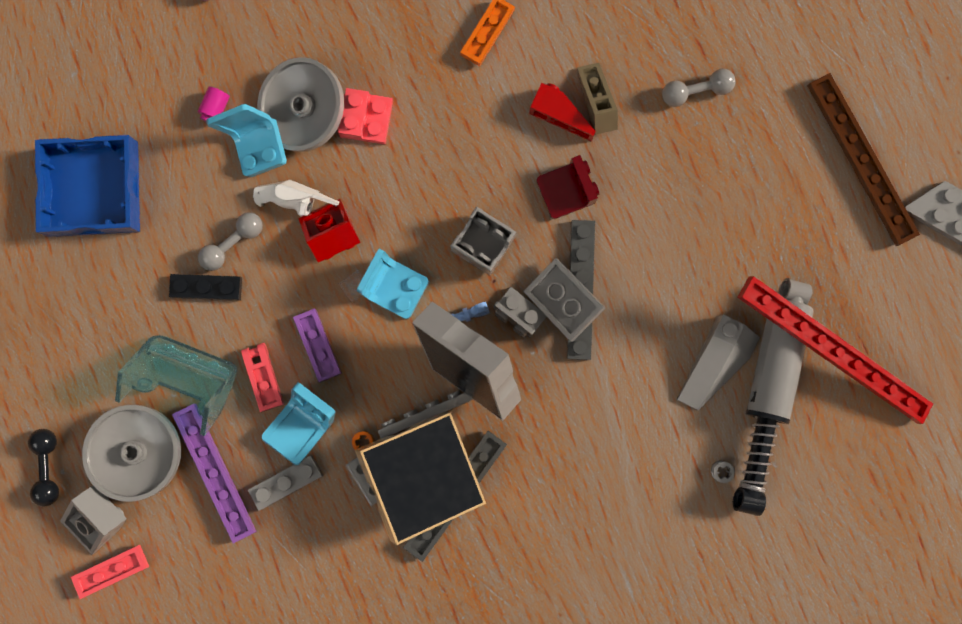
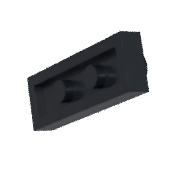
[169,274,242,301]

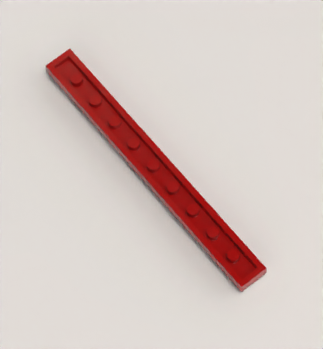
[737,276,933,424]

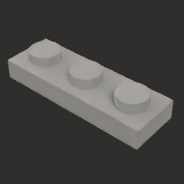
[248,455,323,511]

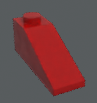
[529,83,596,142]

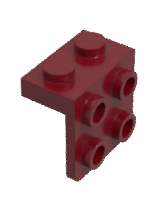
[536,155,599,219]

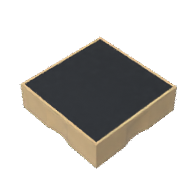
[355,412,486,545]

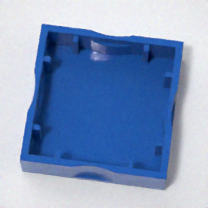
[35,135,140,237]

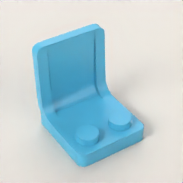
[207,104,287,177]
[357,249,429,319]
[262,382,336,465]

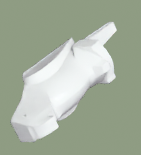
[253,179,339,217]

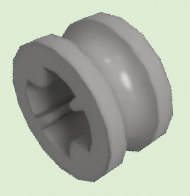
[711,461,735,483]

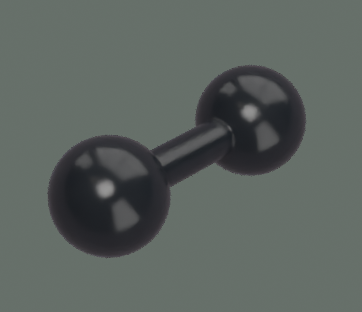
[28,429,59,507]

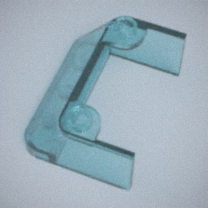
[115,335,237,436]

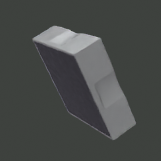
[412,302,521,421]

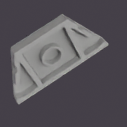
[905,181,962,246]

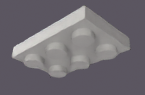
[523,258,606,342]

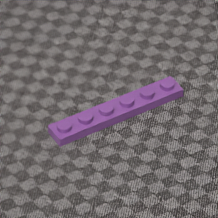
[172,404,257,543]

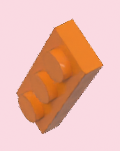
[460,0,515,67]

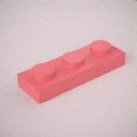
[71,545,149,599]

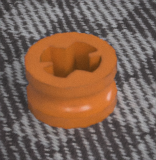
[352,431,374,450]

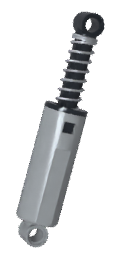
[732,278,814,516]

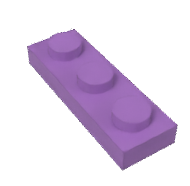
[293,308,342,383]

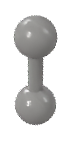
[662,69,736,107]
[198,212,263,271]

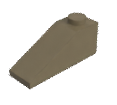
[577,63,618,135]

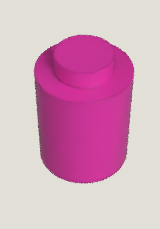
[197,86,230,122]

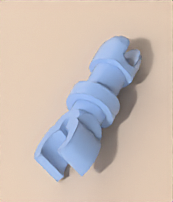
[451,302,490,322]

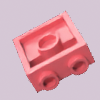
[337,88,393,145]

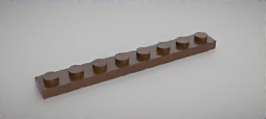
[807,73,920,246]

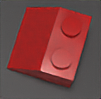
[298,199,361,263]

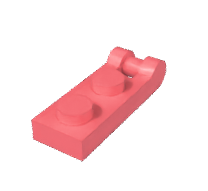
[241,342,284,412]

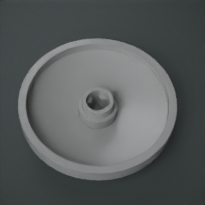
[257,57,344,152]
[82,405,181,502]

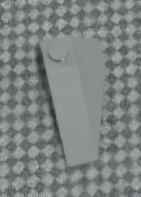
[677,314,760,410]

